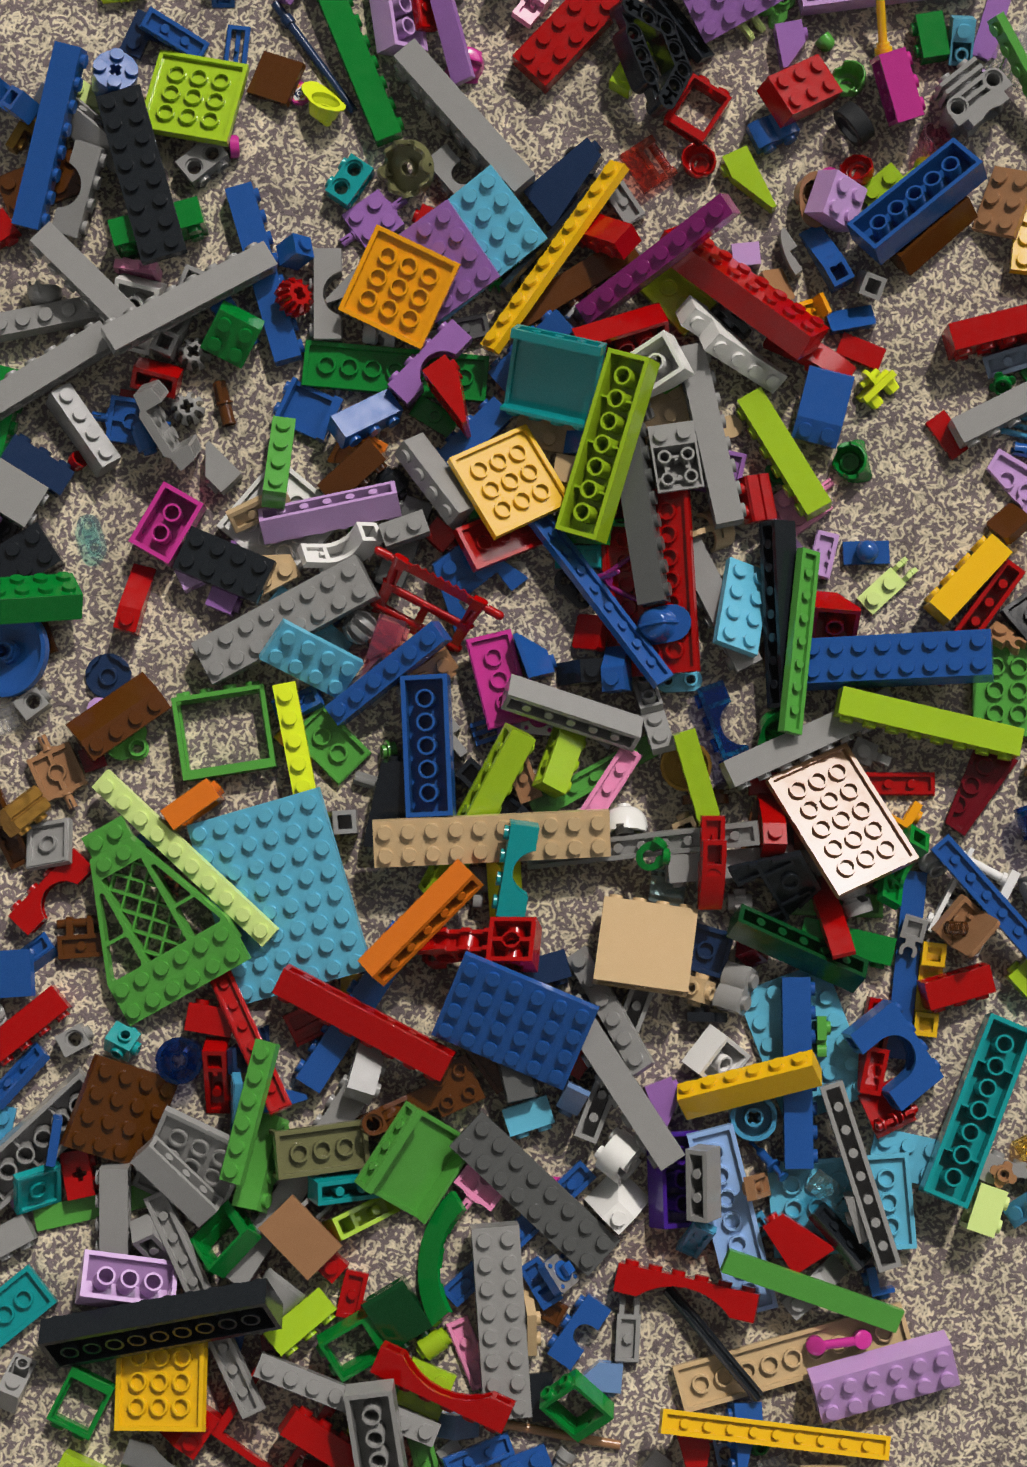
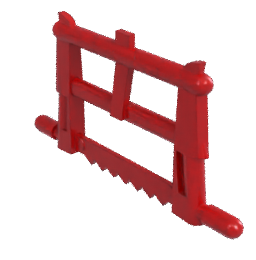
[370,546,504,652]

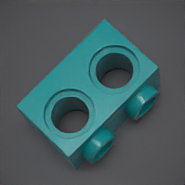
[325,153,375,210]

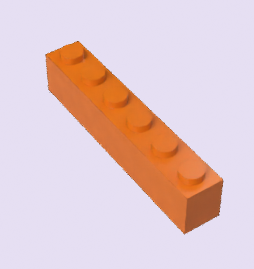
[357,859,484,987]

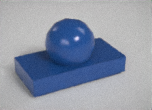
[842,540,890,566]

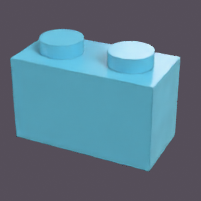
[502,1094,555,1140]

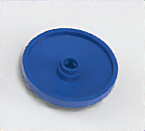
[0,622,50,698]

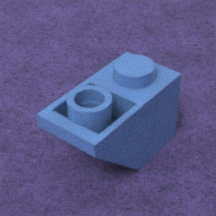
[574,1359,623,1397]

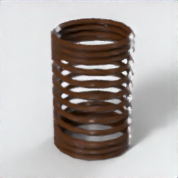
[943,921,969,936]

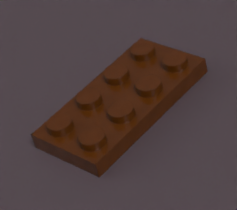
[0,147,81,220]

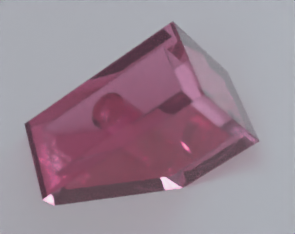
[365,614,410,662]

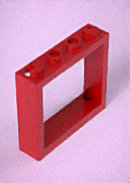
[211,1351,337,1467]

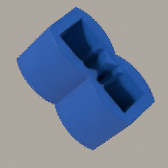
[745,114,800,155]

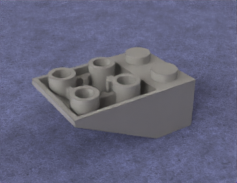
[646,420,704,494]

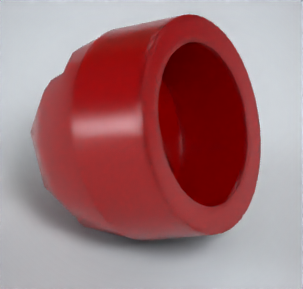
[67,451,87,471]

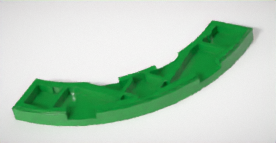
[418,1191,467,1327]

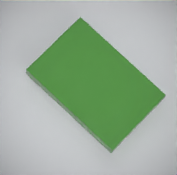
[304,706,372,786]

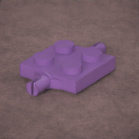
[339,189,408,248]

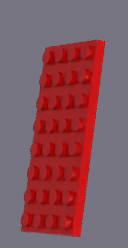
[601,489,701,678]

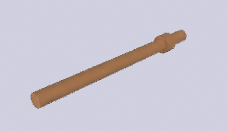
[480,1419,621,1450]

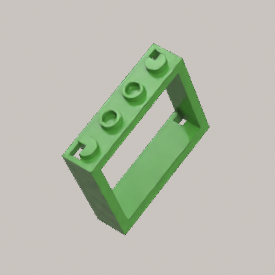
[171,681,278,782]

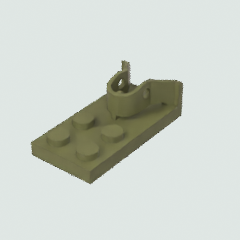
[269,1119,370,1180]

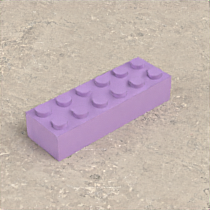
[807,1330,960,1424]

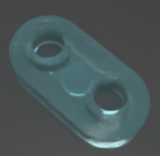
[77,514,107,560]

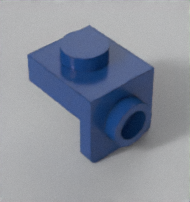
[861,1264,895,1300]

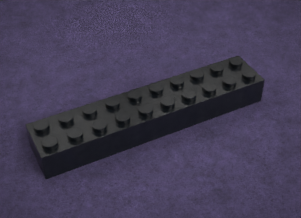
[38,1278,283,1369]

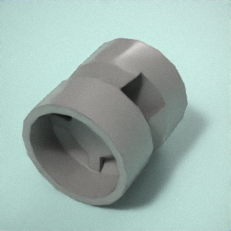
[363,322,397,348]
[839,886,874,919]

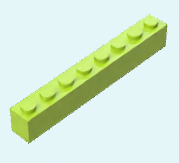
[833,686,1025,761]
[418,722,536,893]

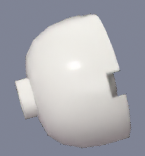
[609,803,648,836]

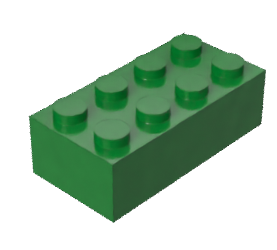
[107,196,209,259]
[0,572,83,625]

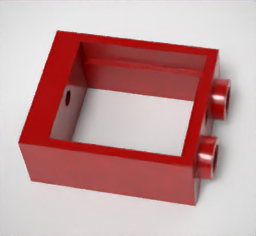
[663,73,732,145]

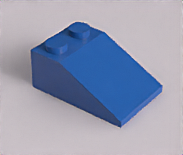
[791,365,855,449]

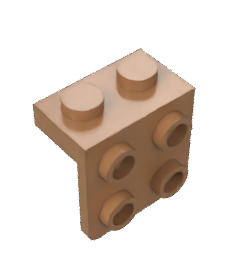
[931,893,1000,958]

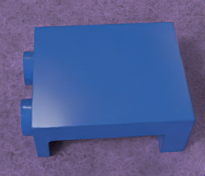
[272,377,345,445]

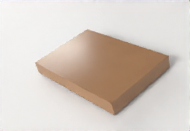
[258,1194,342,1281]

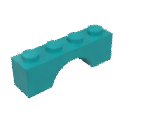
[492,819,539,917]

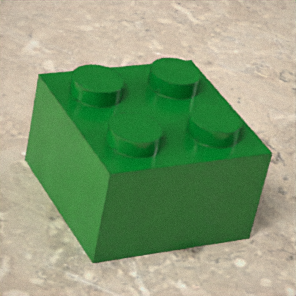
[200,300,265,369]

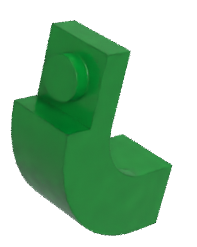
[873,824,930,910]

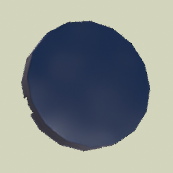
[85,653,132,698]

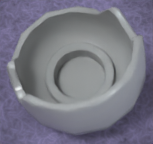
[27,280,63,305]

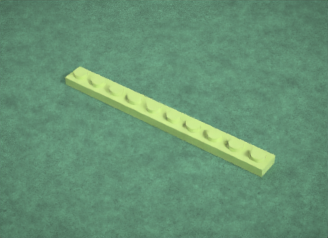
[92,769,280,947]

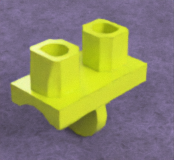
[855,368,899,410]

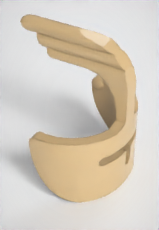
[693,510,735,553]

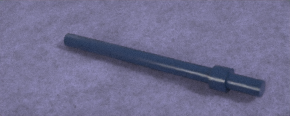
[271,0,358,115]

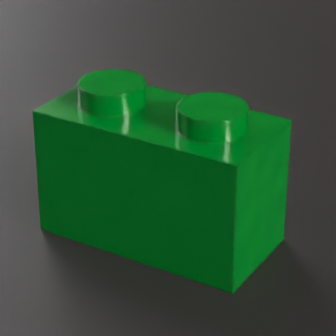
[910,10,950,65]

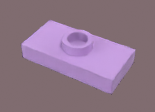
[812,530,840,581]

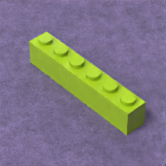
[735,387,832,521]

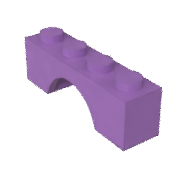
[387,319,472,408]

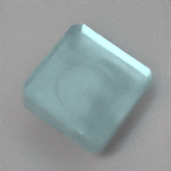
[648,869,685,906]

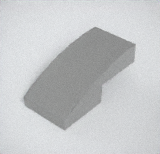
[779,228,803,280]

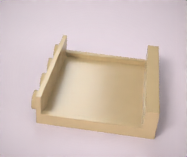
[592,894,698,997]

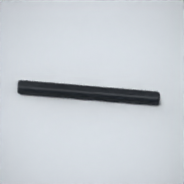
[663,1286,764,1402]

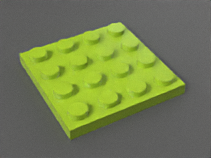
[145,49,250,147]

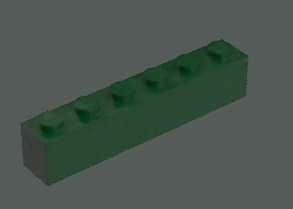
[726,904,869,993]

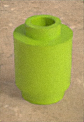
[416,1327,452,1361]

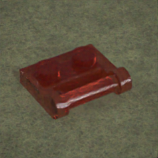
[619,135,678,195]

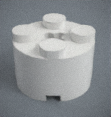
[594,1127,647,1185]

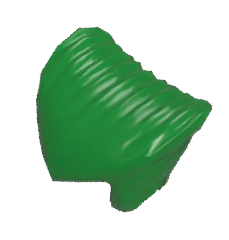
[832,440,873,483]

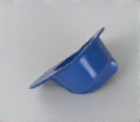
[637,604,691,645]

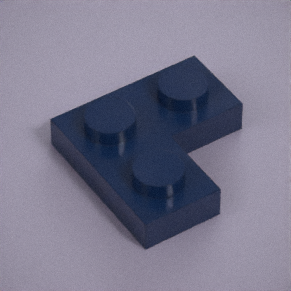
[120,9,171,61]

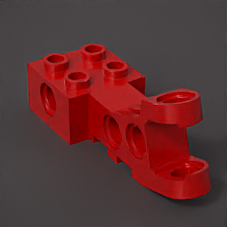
[416,917,542,973]

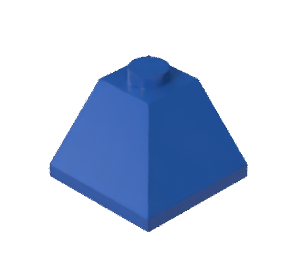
[513,633,557,681]

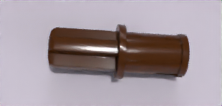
[213,380,236,427]

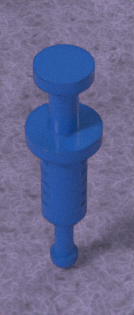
[749,1141,789,1182]

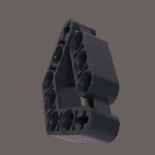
[609,0,692,119]

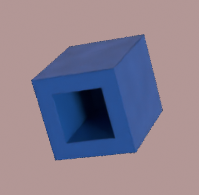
[276,233,314,271]

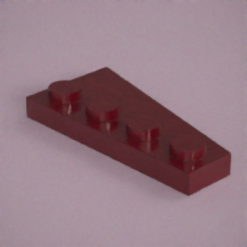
[945,750,1018,837]

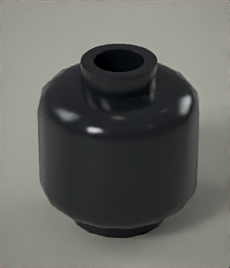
[375,466,409,500]

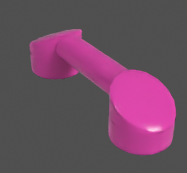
[805,1329,872,1356]

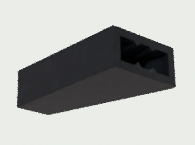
[363,755,406,847]

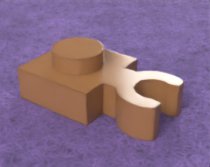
[988,621,1027,656]

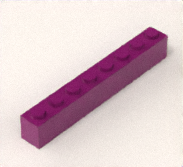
[575,193,741,324]

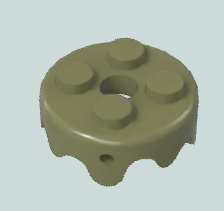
[377,139,434,199]

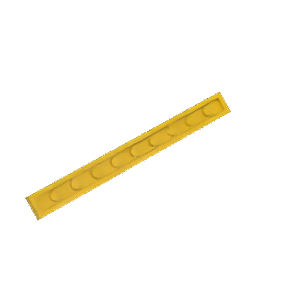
[480,160,630,355]
[658,1408,891,1461]

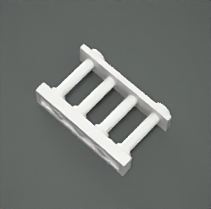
[926,847,1021,957]

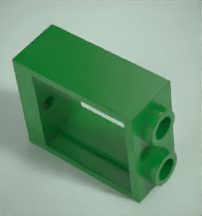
[190,1199,262,1279]
[316,1308,384,1383]
[46,1365,115,1441]
[539,1369,614,1443]

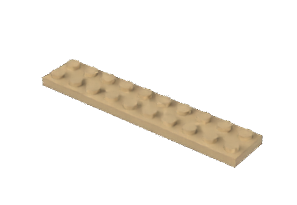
[372,809,611,868]
[672,1301,911,1412]

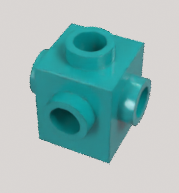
[103,1021,142,1062]

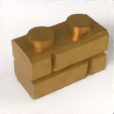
[0,785,51,838]

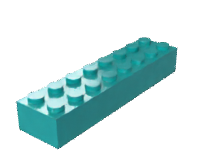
[918,1013,1027,1209]

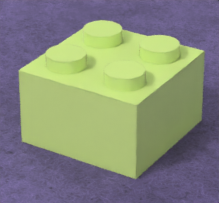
[959,1181,1010,1238]

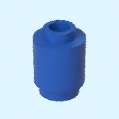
[131,421,158,456]

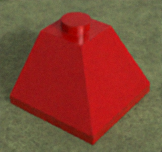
[812,591,861,638]

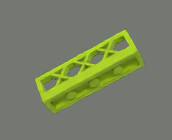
[672,728,720,826]

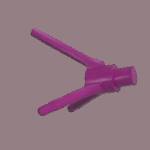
[597,556,637,602]

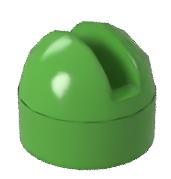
[814,31,835,52]

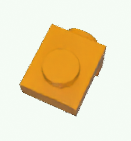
[799,292,832,320]
[892,801,923,829]

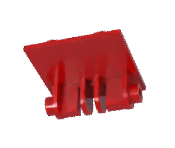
[857,1077,918,1139]

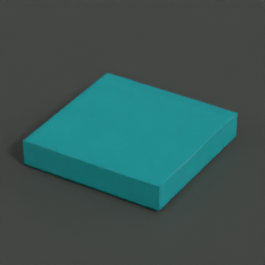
[13,1160,62,1215]

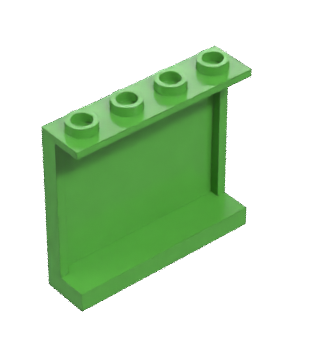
[354,1100,465,1224]

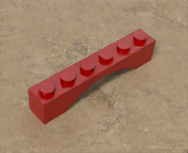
[613,1258,761,1323]
[370,1340,516,1434]

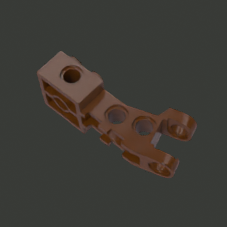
[355,1054,486,1138]

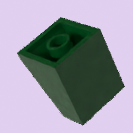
[361,1275,432,1349]

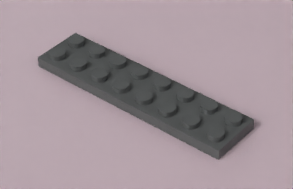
[449,1110,620,1276]

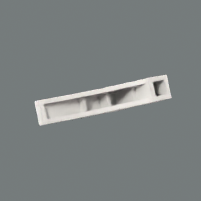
[675,295,788,394]

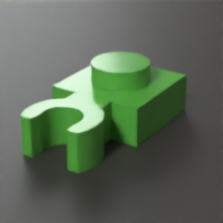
[814,1016,831,1057]

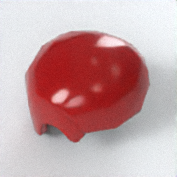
[681,143,717,179]
[839,154,874,186]

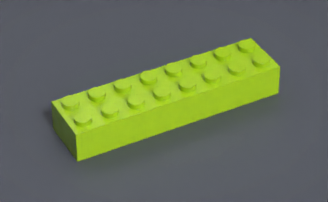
[554,347,660,544]

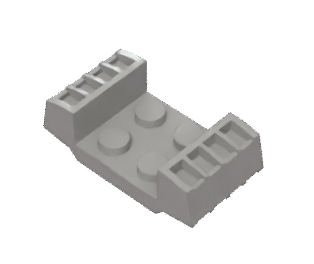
[133,379,202,471]

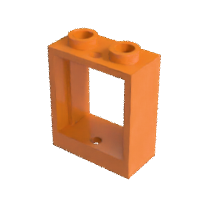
[160,778,225,833]

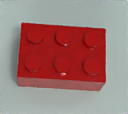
[756,54,843,128]

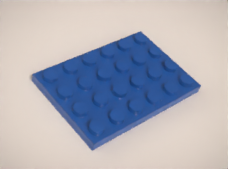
[431,951,599,1090]

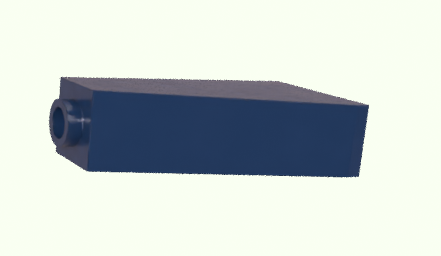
[523,138,604,227]

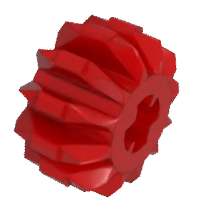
[274,277,314,318]

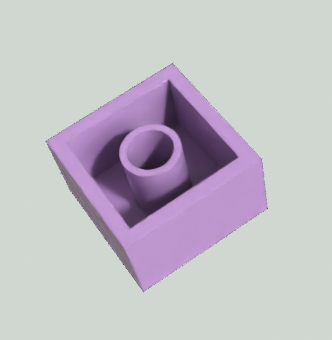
[804,169,868,232]

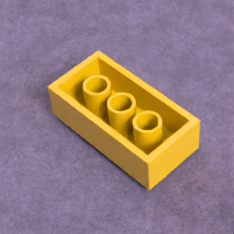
[923,534,1013,626]

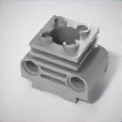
[932,56,1013,140]

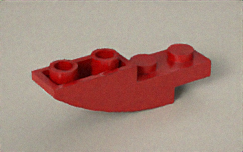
[763,337,856,376]
[697,815,727,910]

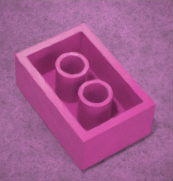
[870,47,926,127]
[128,481,207,568]

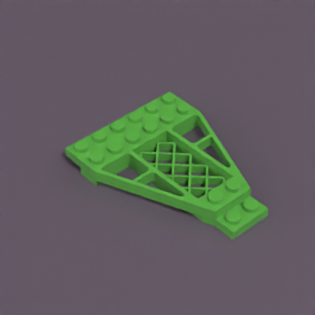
[81,815,251,1026]

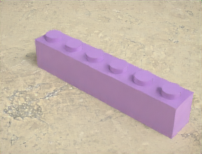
[257,481,402,545]

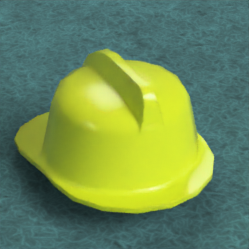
[301,81,346,127]

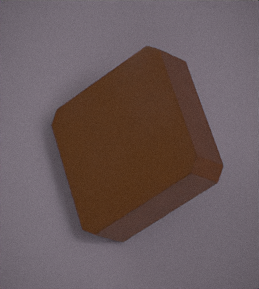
[986,503,1027,545]

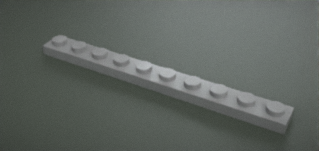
[527,820,761,870]
[143,1191,266,1419]

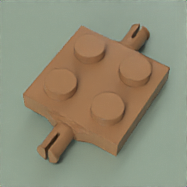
[26,734,89,810]

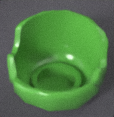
[832,60,866,97]

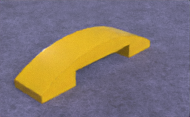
[913,941,947,1038]

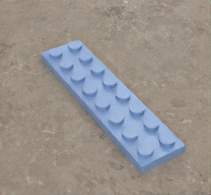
[686,1123,778,1313]

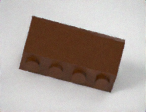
[889,196,978,276]
[65,672,171,763]

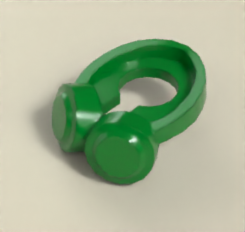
[636,836,671,871]

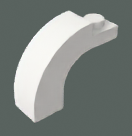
[297,522,383,573]

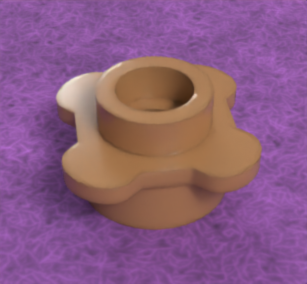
[990,1161,1017,1188]

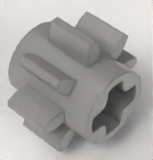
[727,888,752,913]

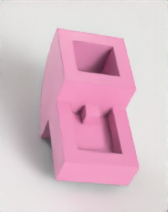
[511,0,553,29]

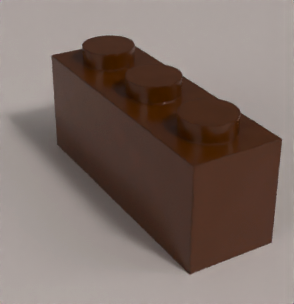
[317,438,390,495]

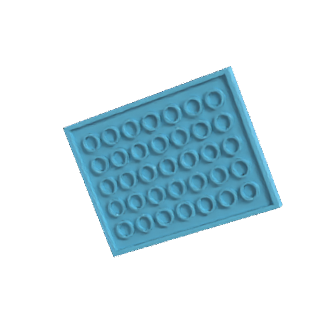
[186,787,368,1004]

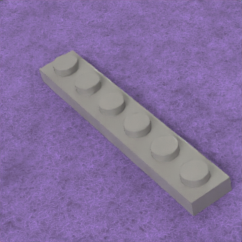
[567,945,655,1077]

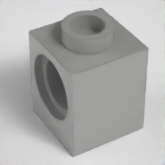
[13,686,52,722]
[55,1023,94,1058]

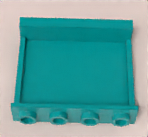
[499,324,607,431]

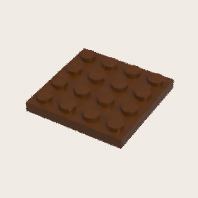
[60,1053,179,1167]

